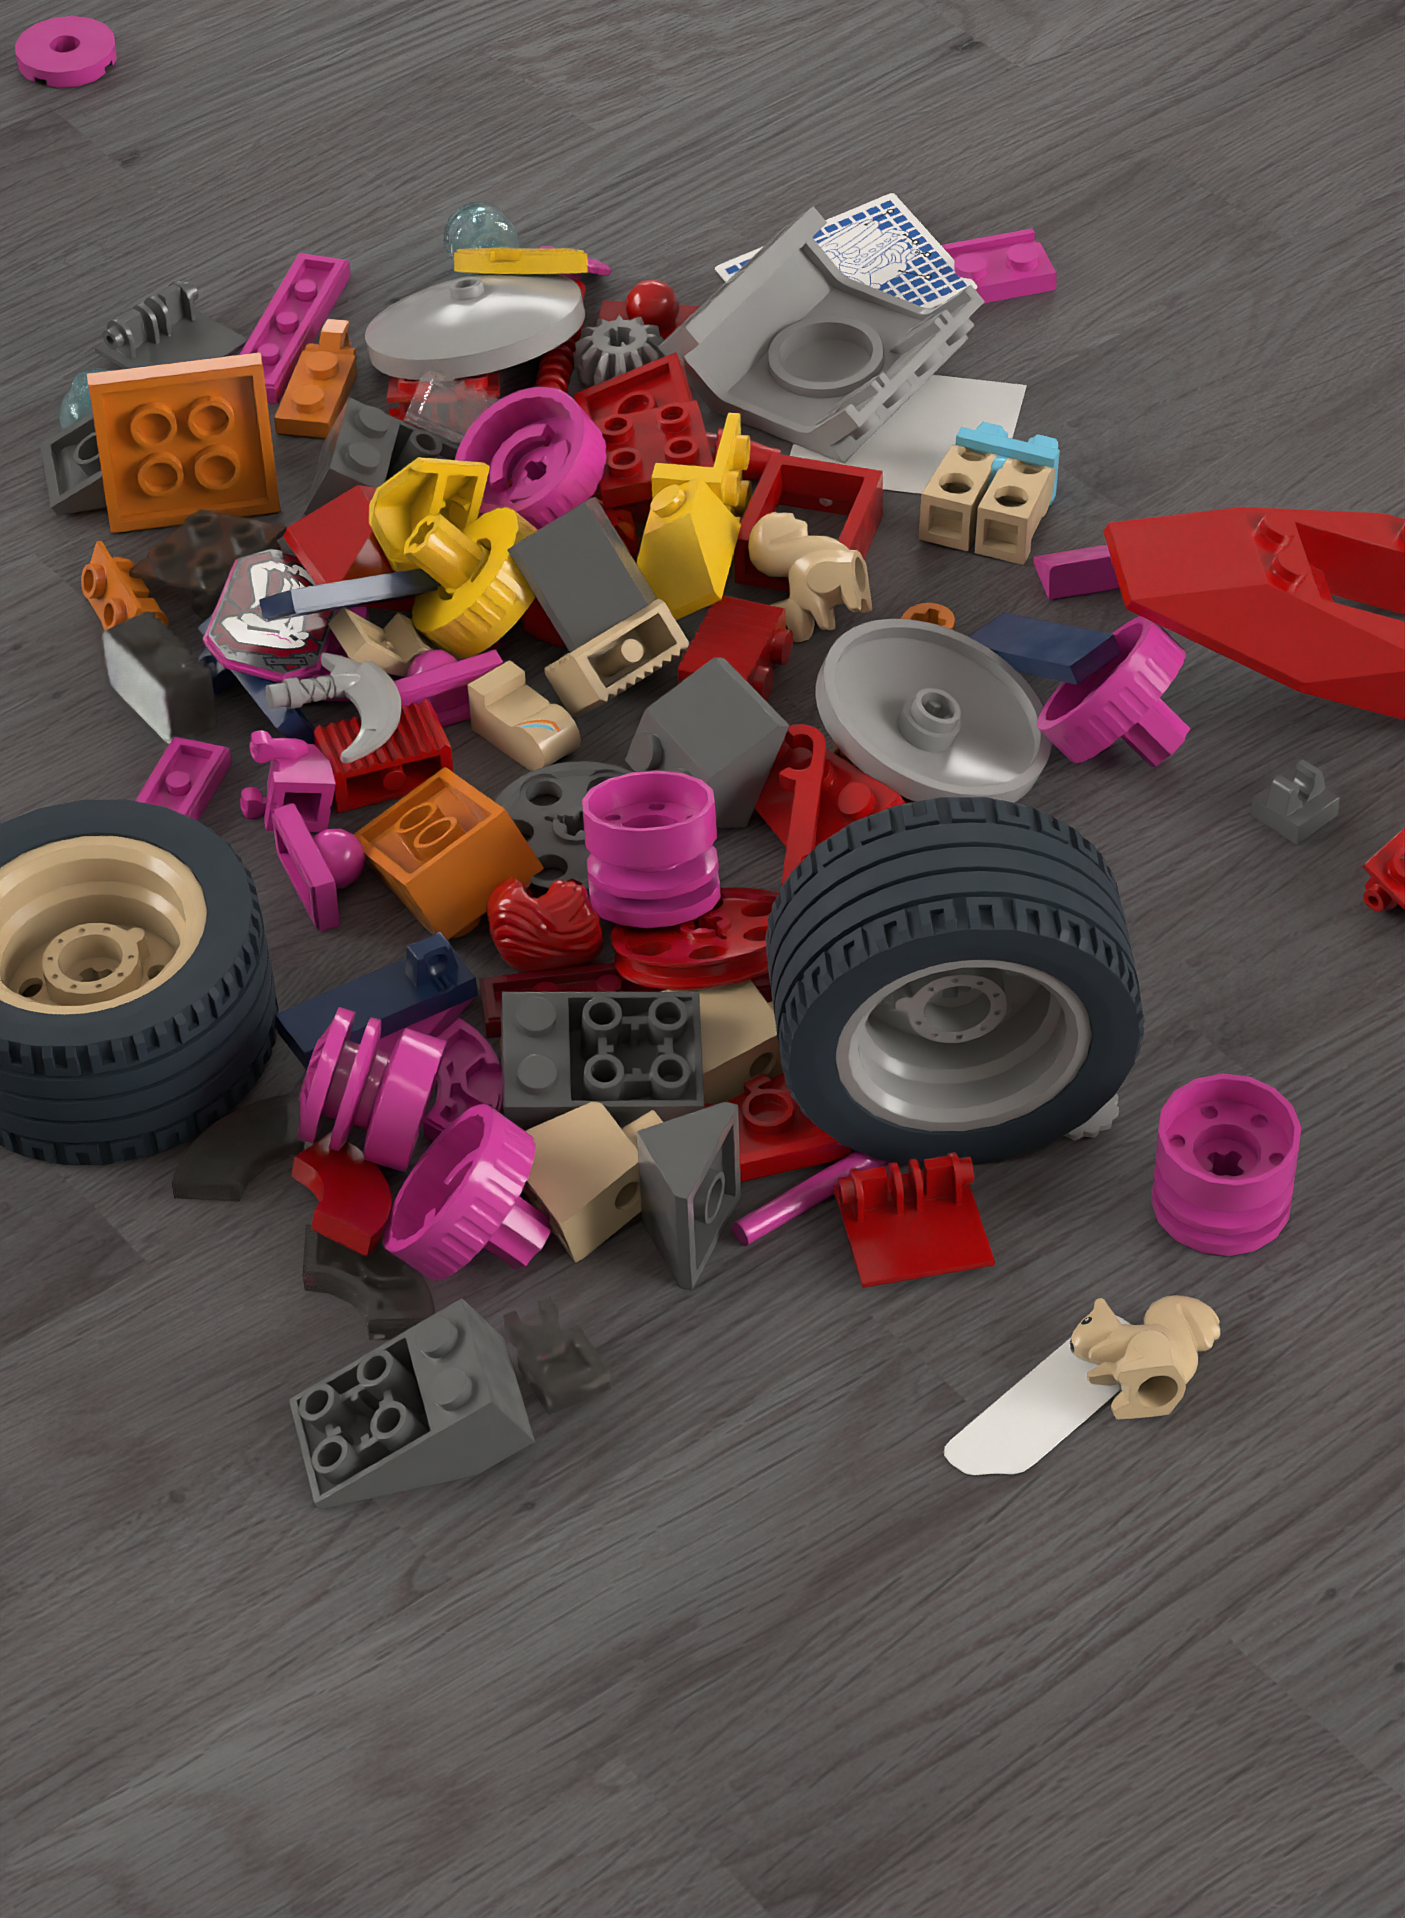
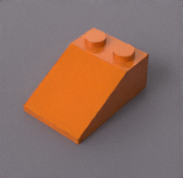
[353,767,544,940]

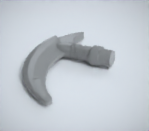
[266,653,401,763]

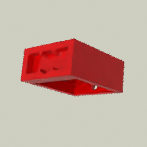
[734,453,883,592]

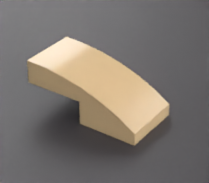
[328,607,442,677]

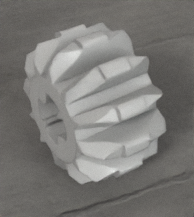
[573,314,665,390]

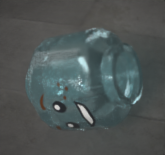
[443,202,519,276]

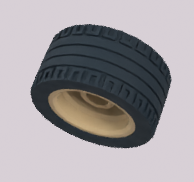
[0,799,279,1165]

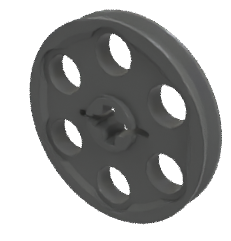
[494,761,632,899]

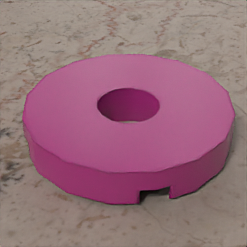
[15,16,117,88]

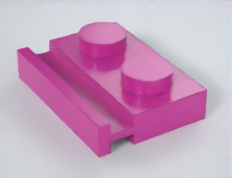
[941,228,1057,303]

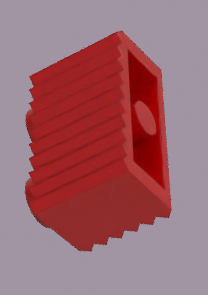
[678,596,793,702]
[314,699,454,814]

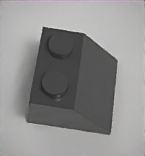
[625,658,789,829]

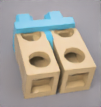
[918,421,1060,565]

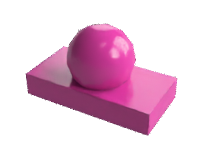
[393,650,504,727]
[272,803,366,932]

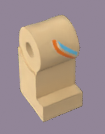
[468,660,581,771]

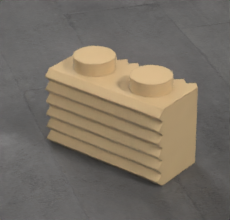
[545,598,689,718]

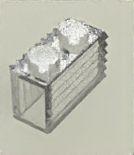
[404,366,501,444]

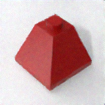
[283,485,416,612]

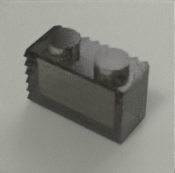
[101,612,218,745]

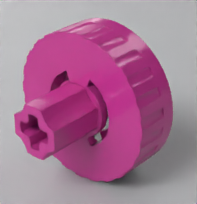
[455,387,607,530]
[1037,616,1190,767]
[383,1104,551,1281]

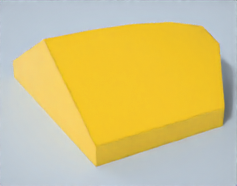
[369,457,490,572]

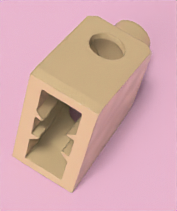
[661,979,783,1104]
[522,1102,663,1263]

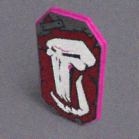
[202,549,340,683]

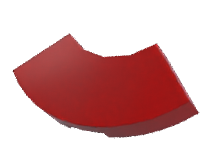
[291,1132,392,1256]

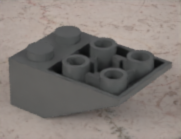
[303,397,478,519]
[501,992,704,1131]
[289,1298,535,1509]

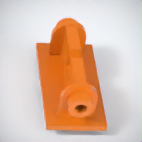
[81,541,169,656]

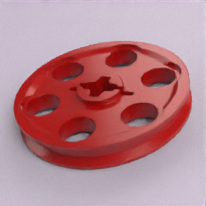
[611,887,780,990]

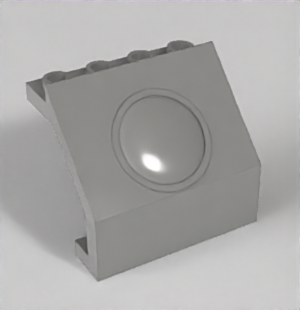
[658,206,985,463]

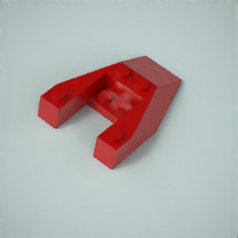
[1103,507,1405,720]

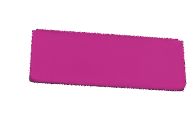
[1033,544,1120,600]

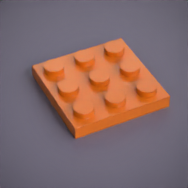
[87,352,281,533]

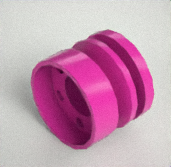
[582,771,721,928]
[297,1007,447,1172]
[1151,1073,1301,1256]

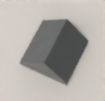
[507,497,657,652]
[637,1102,741,1291]

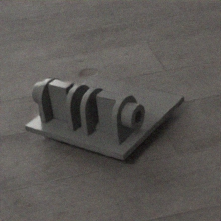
[95,280,248,369]

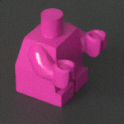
[240,730,336,833]

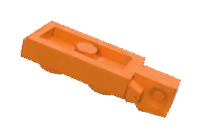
[274,319,357,439]

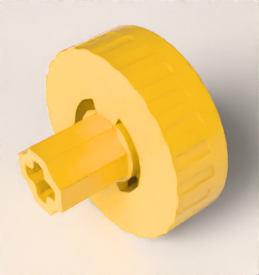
[403,507,538,660]

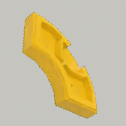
[454,247,588,274]

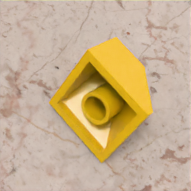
[637,476,741,620]

